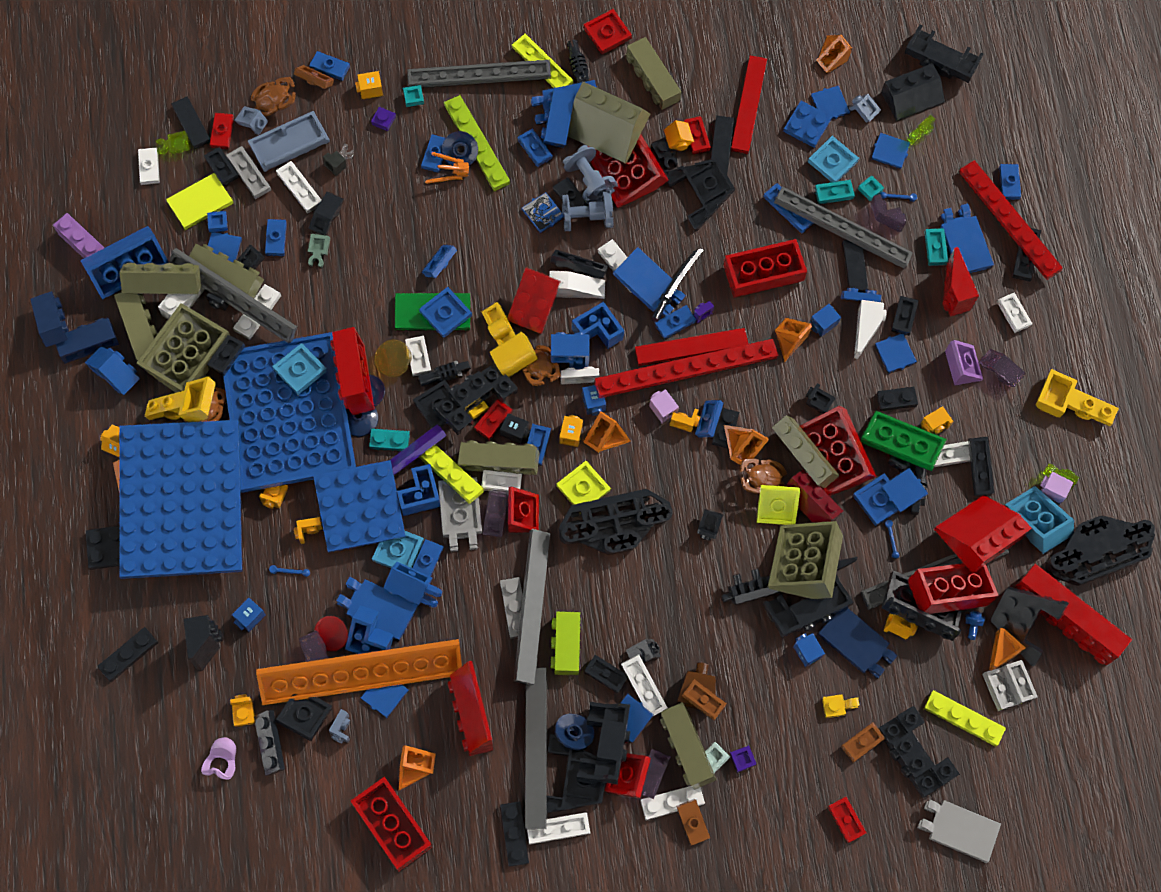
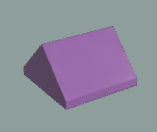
[945,340,983,385]

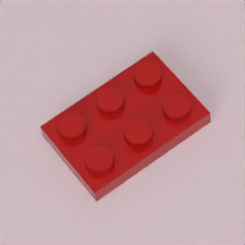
[507,267,561,334]

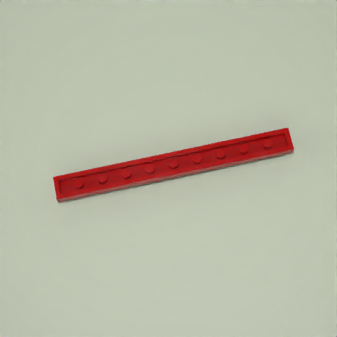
[594,339,779,398]

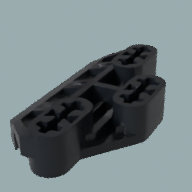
[558,489,673,555]
[1046,516,1155,586]

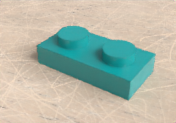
[814,180,855,204]
[924,228,948,266]
[369,429,410,451]

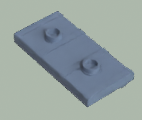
[248,111,330,172]

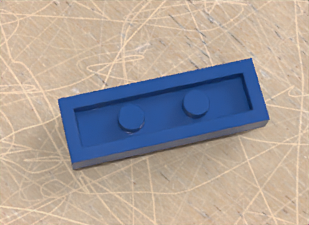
[763,183,814,234]

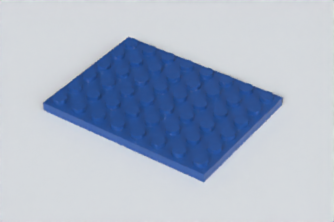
[223,332,356,493]
[119,420,242,579]

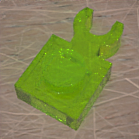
[907,115,936,145]
[156,131,190,154]
[1043,463,1079,489]

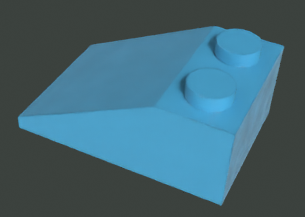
[1005,486,1074,554]

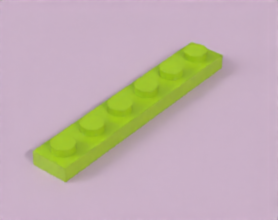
[444,95,510,191]

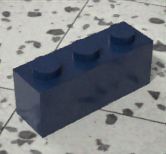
[30,291,69,347]
[56,318,119,364]

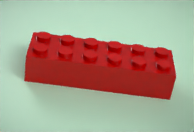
[1014,564,1132,666]

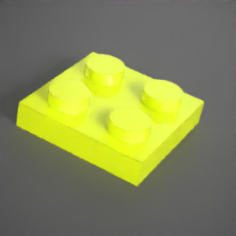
[556,461,611,514]
[756,485,800,525]

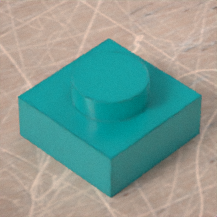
[403,85,424,107]
[858,175,884,201]

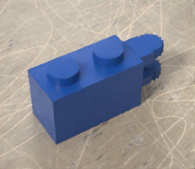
[384,561,442,607]

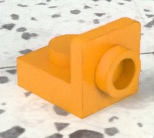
[670,409,700,432]
[259,485,288,509]
[294,517,323,544]
[230,694,255,727]

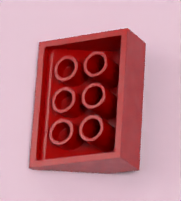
[588,134,669,208]
[800,406,877,496]
[934,495,1032,573]
[447,661,493,756]

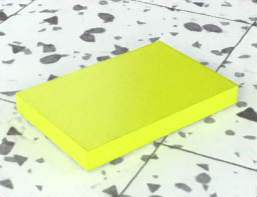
[166,173,234,230]

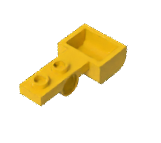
[482,302,538,377]
[1036,369,1119,426]
[144,377,216,422]

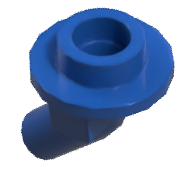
[965,611,985,640]

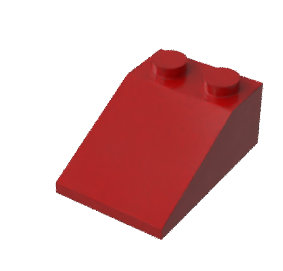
[943,247,979,317]

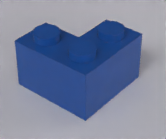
[572,302,624,348]
[551,332,589,370]
[85,347,140,395]
[397,464,441,516]
[345,605,394,654]

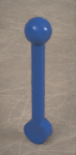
[879,192,917,202]
[885,520,899,559]
[269,565,310,577]

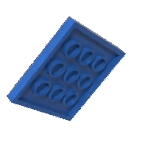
[313,460,406,553]

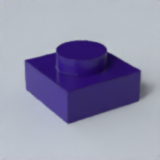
[371,107,396,131]
[694,301,714,323]
[730,745,757,773]

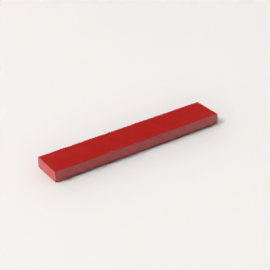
[731,55,767,154]
[635,328,748,366]

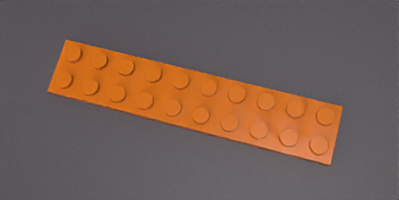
[256,639,462,705]

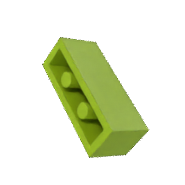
[551,612,580,675]

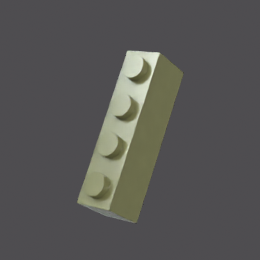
[625,37,682,110]
[189,244,264,298]
[119,263,201,294]
[114,292,157,361]
[772,415,839,488]
[458,441,540,475]
[660,702,717,790]

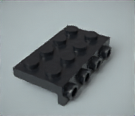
[882,570,962,641]

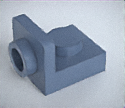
[849,94,881,123]
[235,106,268,135]
[329,709,350,744]

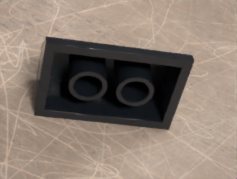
[881,64,945,121]
[183,615,223,671]

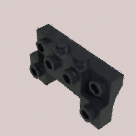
[905,24,984,83]
[433,364,518,435]
[763,575,854,638]
[577,702,630,785]
[878,705,960,798]

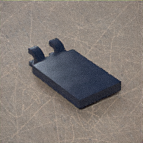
[818,608,898,679]

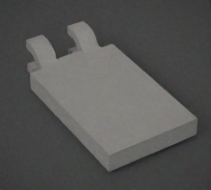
[438,477,482,552]
[917,800,1001,863]

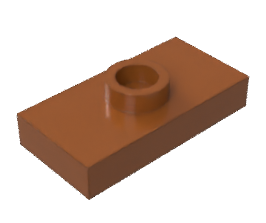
[294,65,334,89]
[682,679,727,721]
[841,722,885,763]
[676,799,710,846]

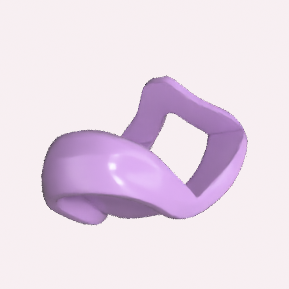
[201,737,236,780]

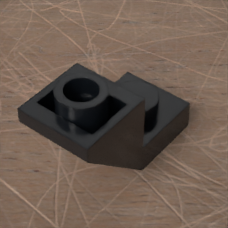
[309,191,344,236]

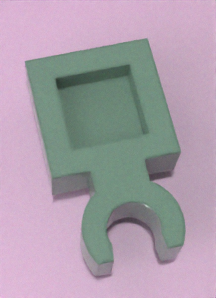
[308,234,330,268]

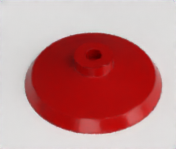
[314,616,348,651]

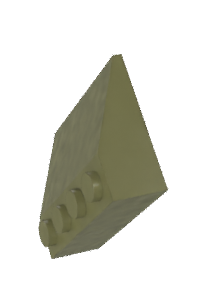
[568,82,650,164]
[137,303,229,393]
[768,521,843,599]

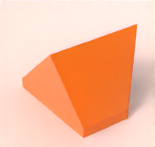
[816,35,852,73]
[774,318,812,362]
[584,411,631,453]
[724,425,768,465]
[989,628,1025,670]
[399,745,436,790]

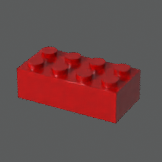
[723,239,807,298]
[331,327,375,415]
[908,563,999,614]
[351,776,432,872]

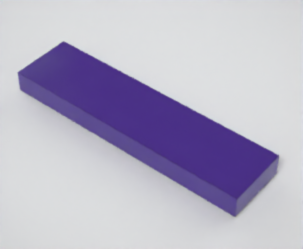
[390,424,446,475]

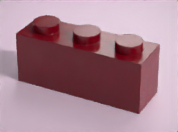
[785,470,843,523]

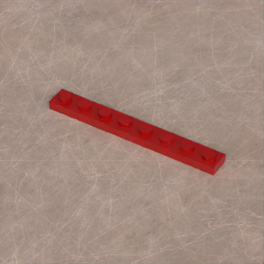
[959,160,1063,280]

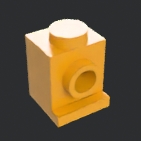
[920,406,954,434]
[884,613,918,639]

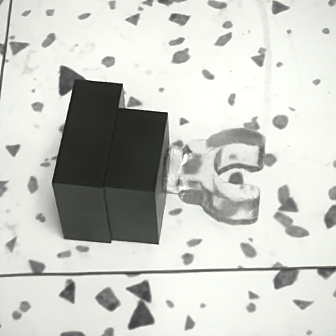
[323,144,354,176]

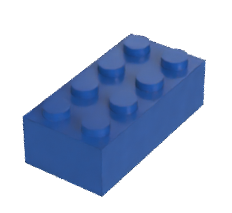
[80,226,169,299]

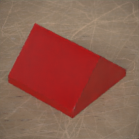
[508,486,539,533]

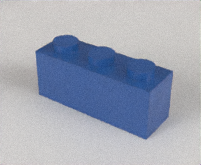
[540,87,575,148]

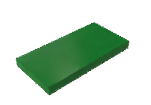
[395,293,470,330]
[861,411,947,471]

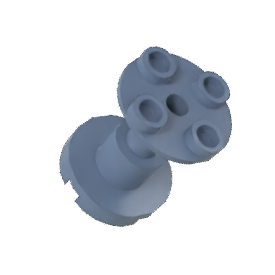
[563,145,618,204]
[562,191,613,231]

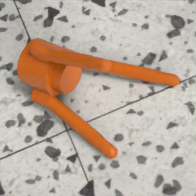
[425,152,469,184]

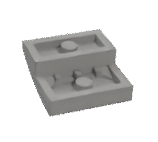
[982,660,1038,711]

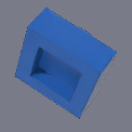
[207,211,228,232]

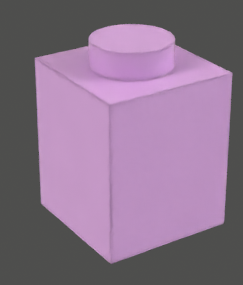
[649,389,679,423]
[1040,471,1073,504]

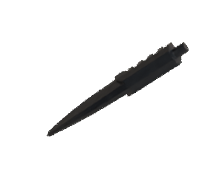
[721,557,858,605]

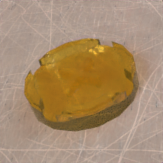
[375,339,412,377]

